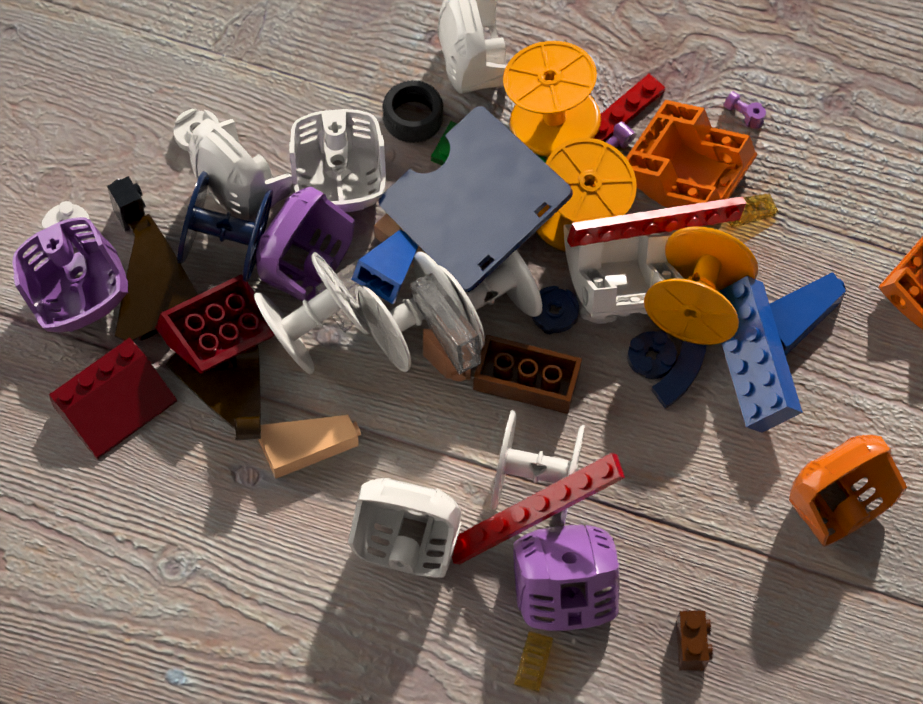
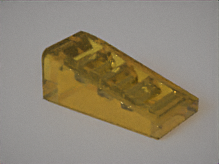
[729,193,779,227]
[514,631,553,692]

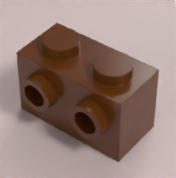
[676,610,713,671]

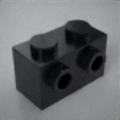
[107,176,146,232]

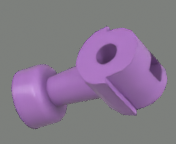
[723,91,766,129]
[606,121,636,149]

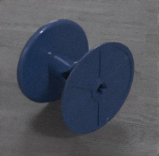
[177,171,273,282]

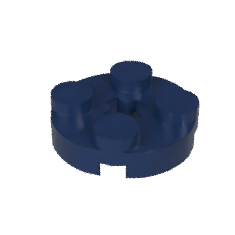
[531,286,579,335]
[627,331,677,379]

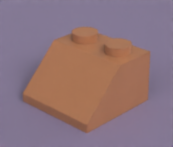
[423,329,473,381]

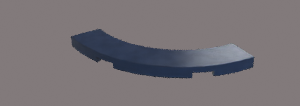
[651,340,707,409]

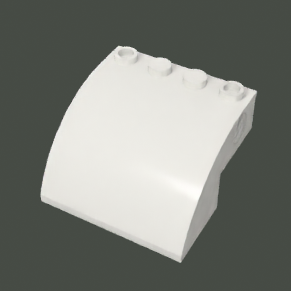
[563,224,684,319]

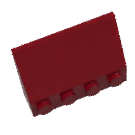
[156,274,275,374]
[49,337,177,459]

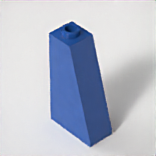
[351,229,418,304]
[770,272,846,356]

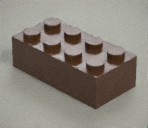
[473,335,582,414]

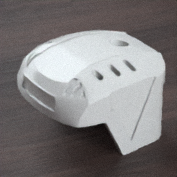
[438,0,507,93]
[289,109,386,212]
[189,118,292,222]
[348,478,461,578]

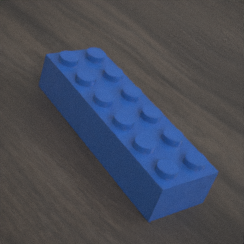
[718,276,803,433]

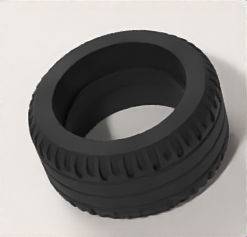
[383,80,444,143]

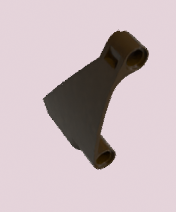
[114,214,198,341]
[166,345,261,441]

